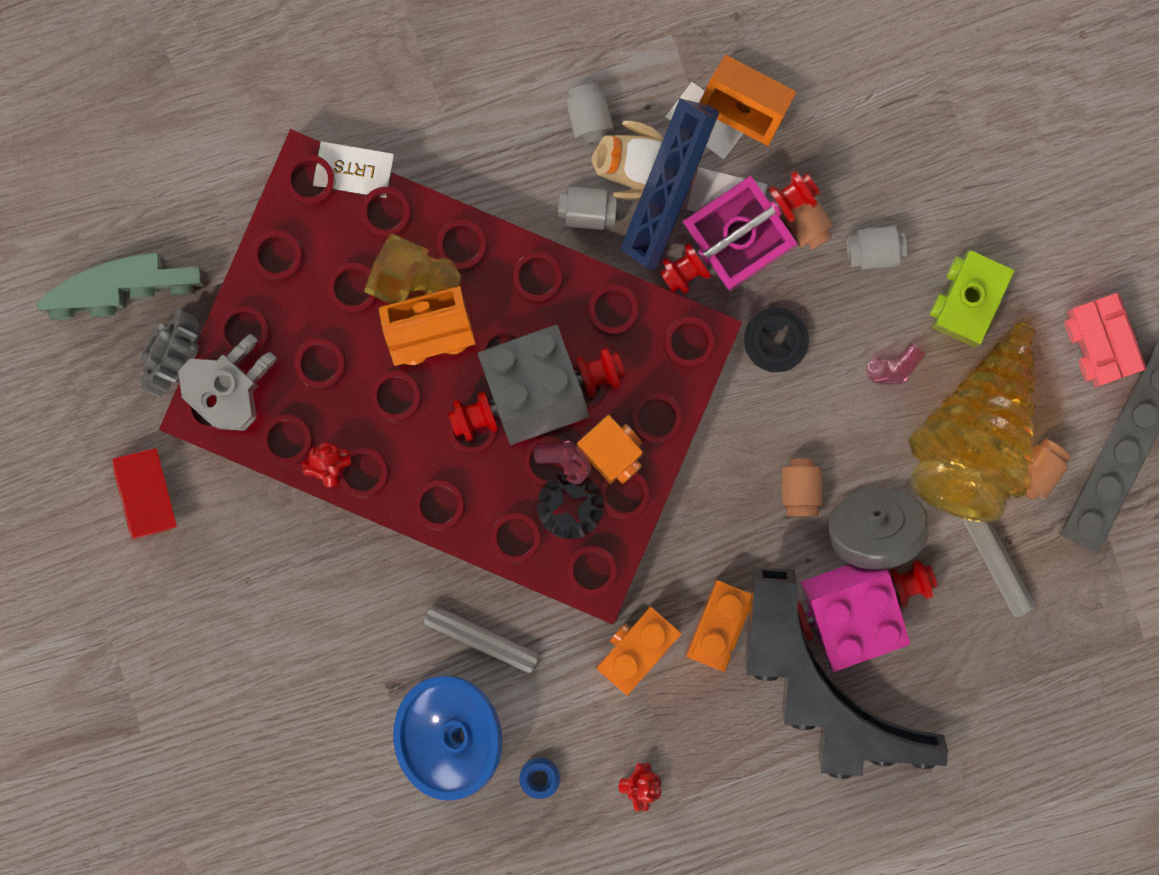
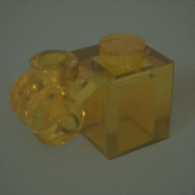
[364,233,461,304]

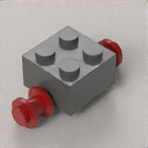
[448,325,626,445]

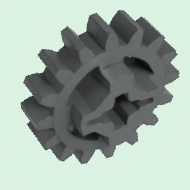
[140,310,199,398]

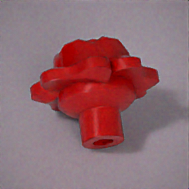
[301,442,351,487]
[618,763,662,811]

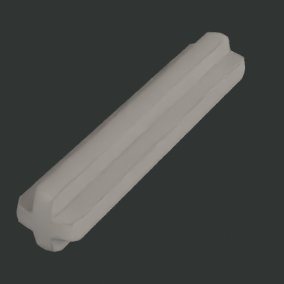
[960,503,1035,617]
[424,605,539,673]

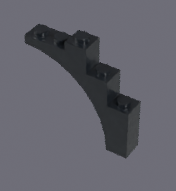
[745,567,948,779]

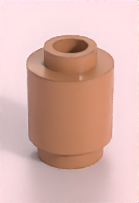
[780,197,835,251]
[1012,439,1071,501]
[782,459,823,517]

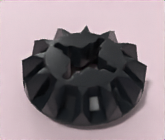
[744,308,809,373]
[537,472,604,539]

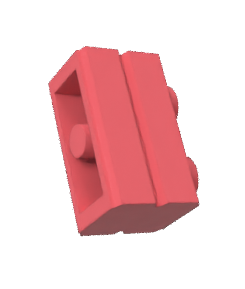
[1064,292,1147,388]

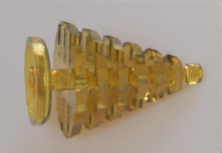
[908,322,1036,522]

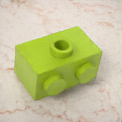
[929,250,1015,348]

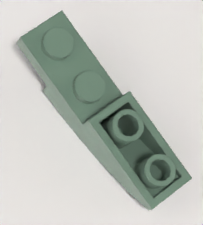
[37,253,206,320]

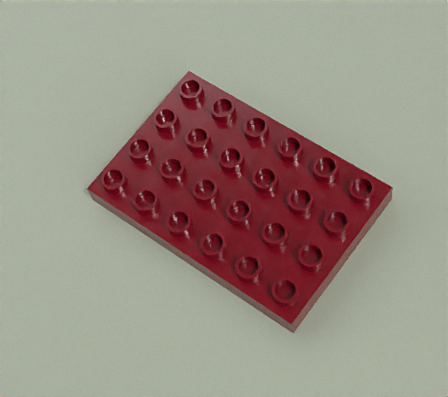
[159,129,743,625]

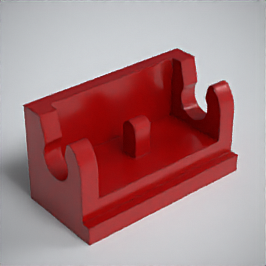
[111,448,177,541]

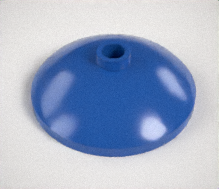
[393,676,502,801]

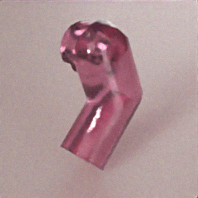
[866,343,925,385]
[534,441,591,484]

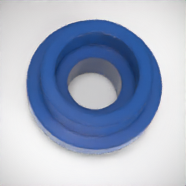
[519,758,560,799]

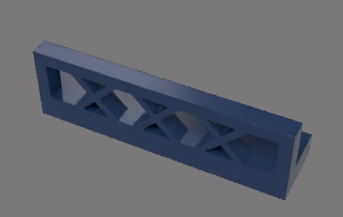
[620,98,720,270]

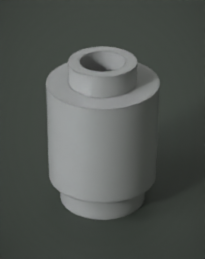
[566,83,614,146]
[558,186,617,230]
[846,226,907,270]

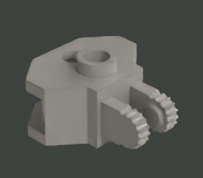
[178,334,276,431]

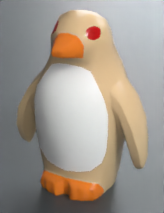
[591,121,698,200]

